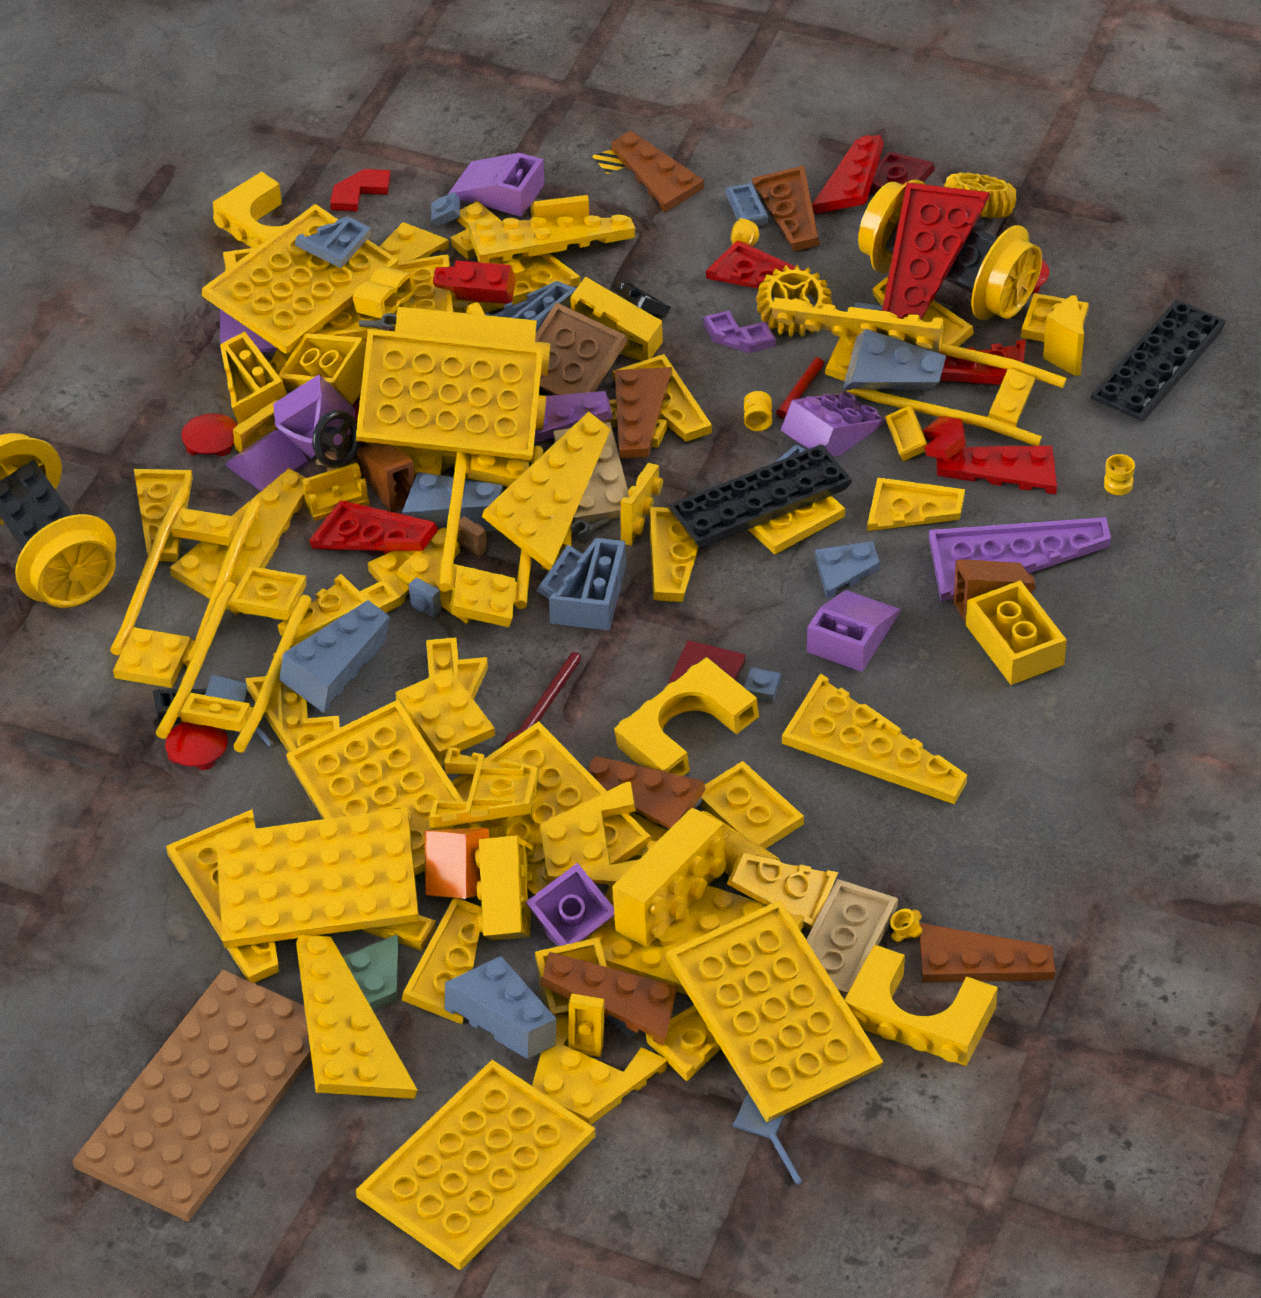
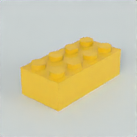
[612,808,726,947]

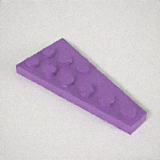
[928,517,1111,602]

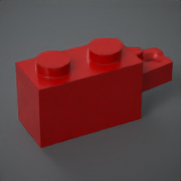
[433,260,516,304]

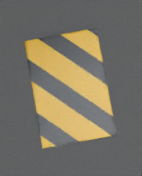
[592,149,625,174]

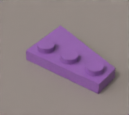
[534,391,612,444]

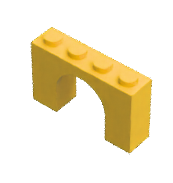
[212,172,286,248]
[614,657,759,776]
[844,944,998,1066]

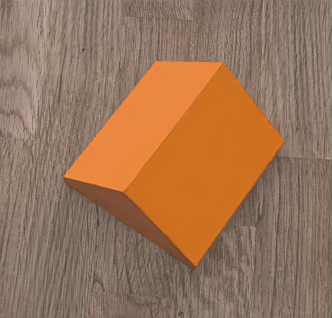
[425,828,489,899]

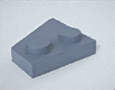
[295,216,371,268]
[815,541,880,598]

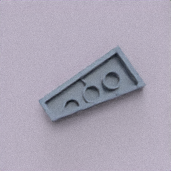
[279,600,390,713]

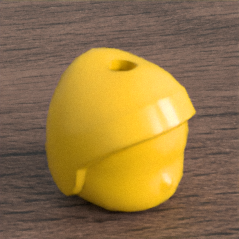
[730,218,759,247]

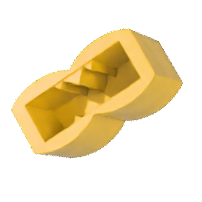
[353,266,416,319]

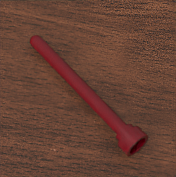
[501,652,581,747]

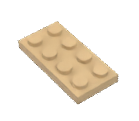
[553,422,629,523]
[806,879,898,999]

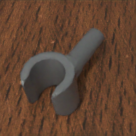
[359,313,397,331]
[571,517,610,543]

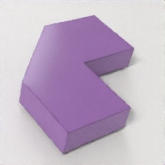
[703,310,776,353]

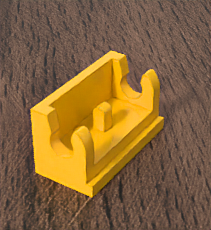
[302,463,369,521]

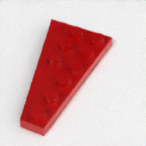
[882,182,991,320]

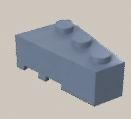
[485,281,577,332]
[842,329,946,390]
[402,472,504,531]
[549,538,626,631]
[445,956,557,1059]

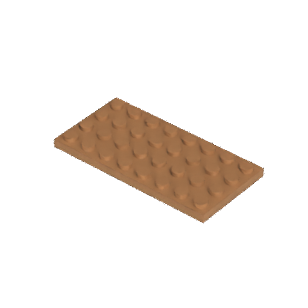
[73,970,311,1222]

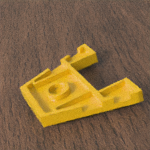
[429,747,539,828]
[540,781,638,888]
[532,1013,668,1125]

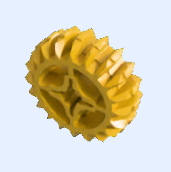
[944,172,1016,219]
[756,264,832,338]

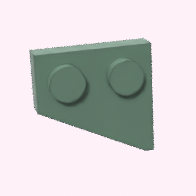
[343,935,399,1010]

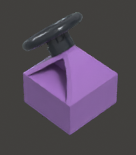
[273,374,360,469]

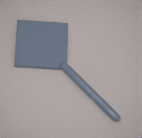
[205,674,273,747]
[733,1093,802,1185]

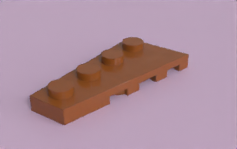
[611,131,704,213]
[751,165,820,252]
[615,367,672,458]
[586,756,706,830]
[919,923,1055,983]
[540,952,678,1046]

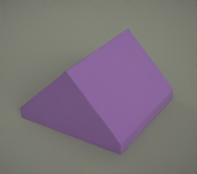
[226,429,308,491]
[526,863,615,946]

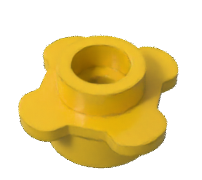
[890,909,922,942]

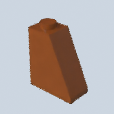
[357,443,415,512]
[953,559,1036,623]

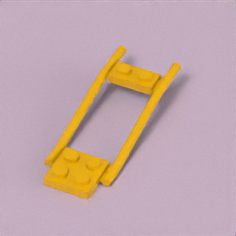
[825,336,1067,446]
[439,446,543,627]
[110,487,262,688]
[156,566,312,753]

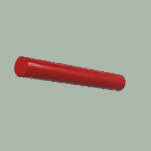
[776,357,824,419]

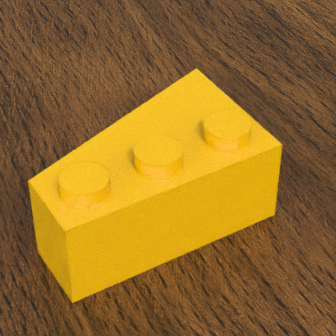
[570,277,663,361]
[220,331,287,424]
[475,835,534,941]

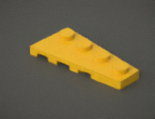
[873,275,974,347]
[649,507,699,602]

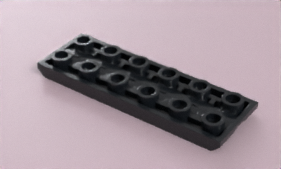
[1091,300,1225,422]
[668,444,852,547]

